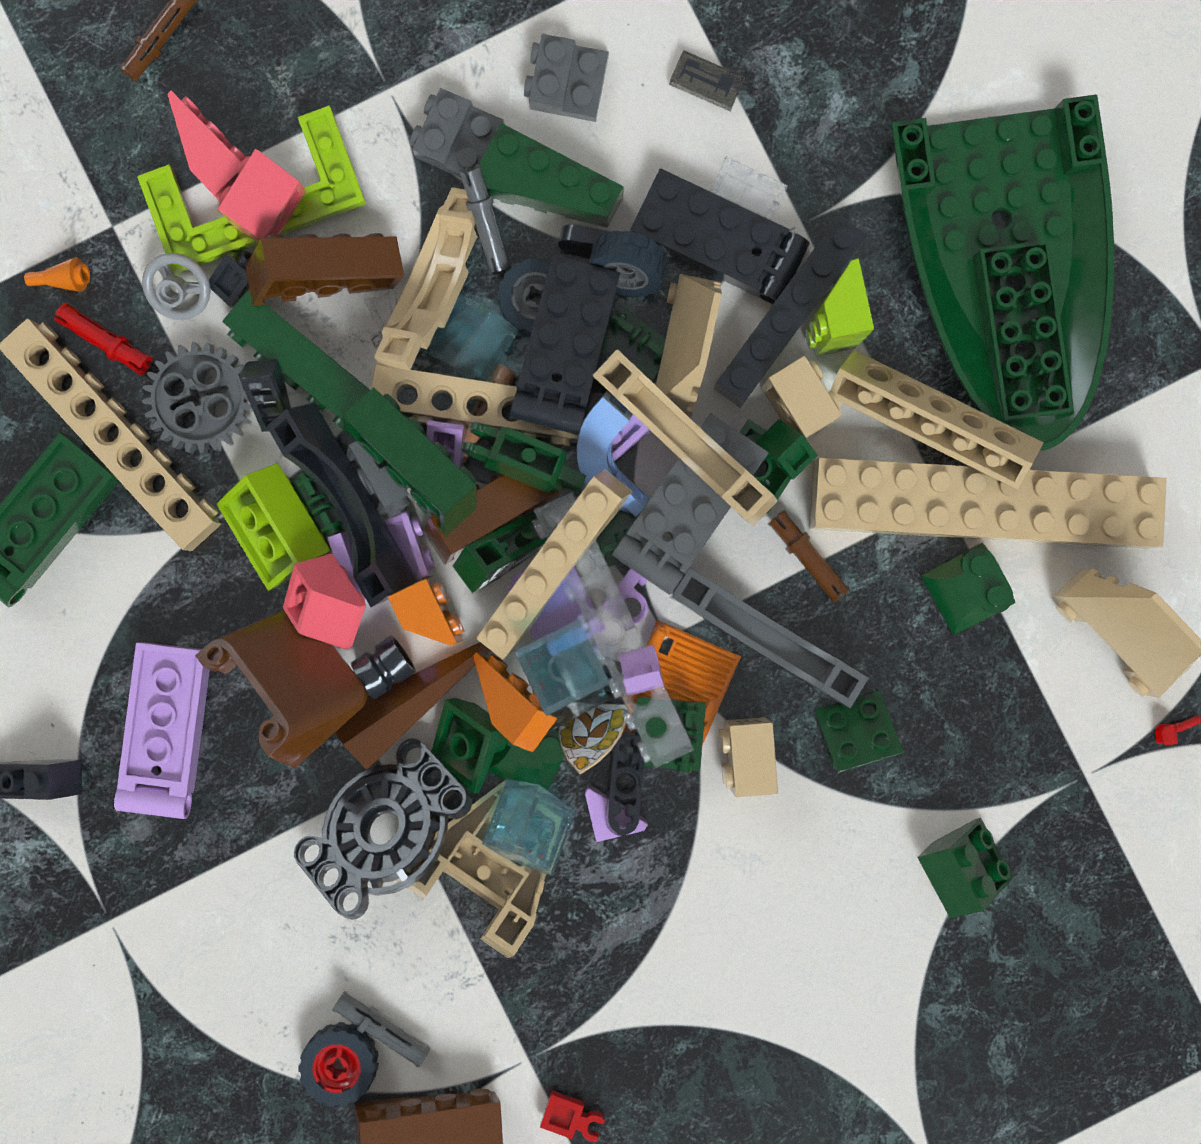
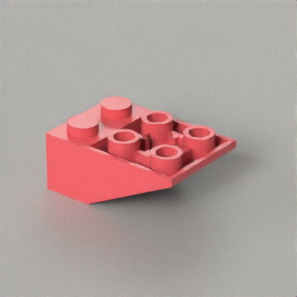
[168,91,246,200]

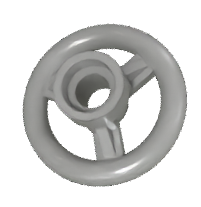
[142,253,211,320]

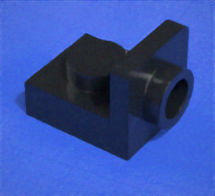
[209,250,252,308]

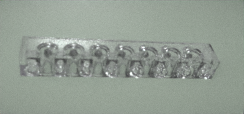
[532,492,694,768]

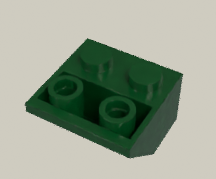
[917,818,1013,919]

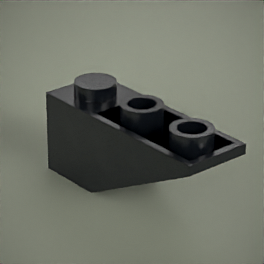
[0,759,82,800]

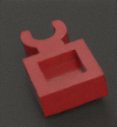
[540,1090,605,1142]

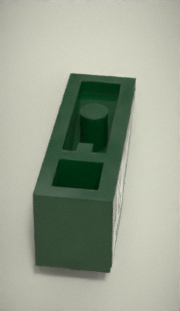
[452,506,557,593]

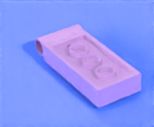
[114,642,210,819]

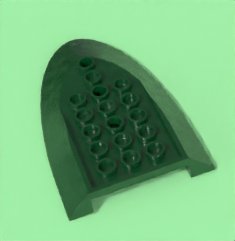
[891,94,1114,451]

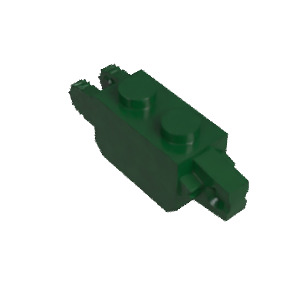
[461,422,586,494]

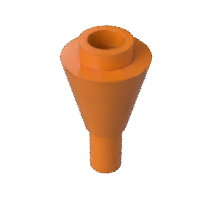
[24,257,90,292]

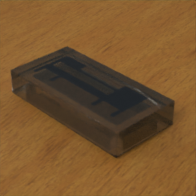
[669,50,745,112]

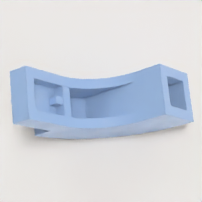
[577,390,649,517]

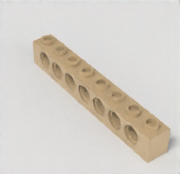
[0,318,222,551]

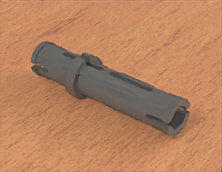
[459,165,510,272]
[332,991,430,1067]

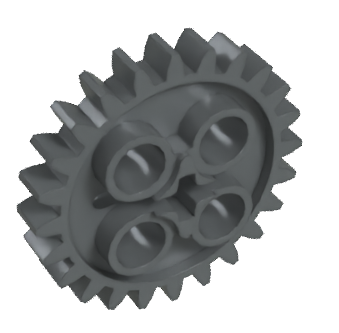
[142,342,253,454]

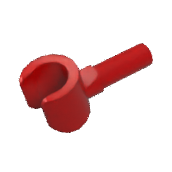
[1155,715,1201,745]

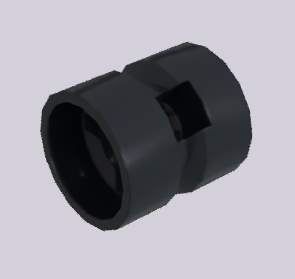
[351,635,416,699]

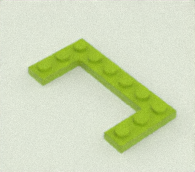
[137,105,367,275]

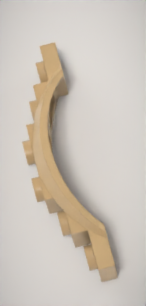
[374,187,477,371]

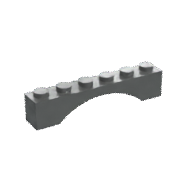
[670,567,869,708]

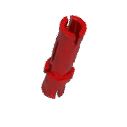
[54,303,153,376]

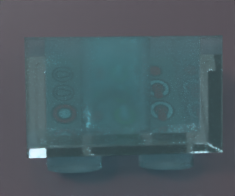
[419,294,519,382]
[514,619,610,716]
[482,779,576,876]

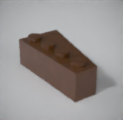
[245,233,404,306]
[423,472,566,565]
[354,1089,503,1144]

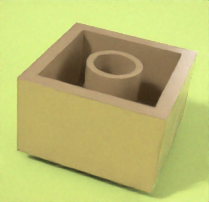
[761,356,842,440]
[719,717,778,797]

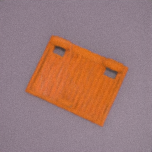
[620,620,741,746]

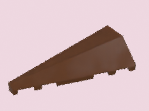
[335,642,491,770]

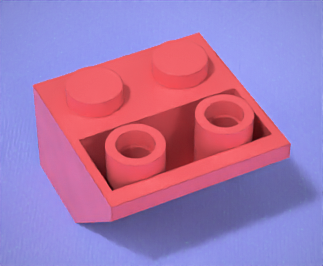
[218,149,306,242]
[283,553,366,650]

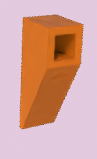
[473,652,558,752]

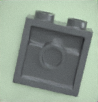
[524,34,609,122]
[410,88,504,178]
[346,441,411,519]

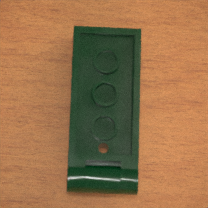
[0,432,120,607]

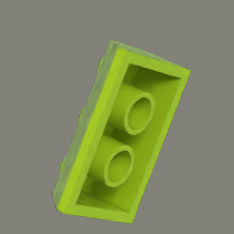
[805,259,874,357]
[216,463,331,591]

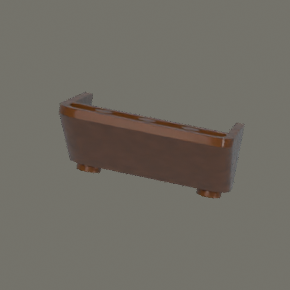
[195,610,367,768]

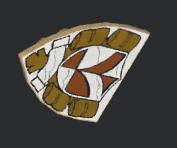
[559,702,630,774]

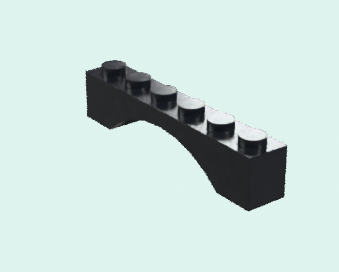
[713,215,867,408]
[266,402,418,607]

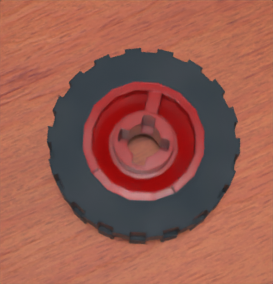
[298,1022,379,1107]

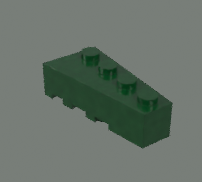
[479,123,624,228]
[342,387,477,537]

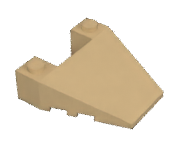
[654,274,722,419]
[1052,568,1201,698]
[395,780,561,958]

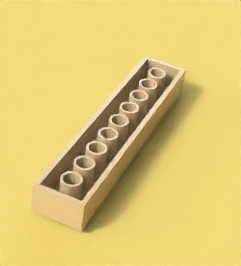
[809,458,1167,549]

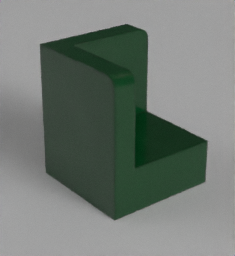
[756,419,818,480]

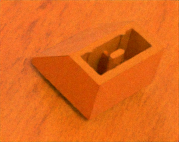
[388,579,465,646]

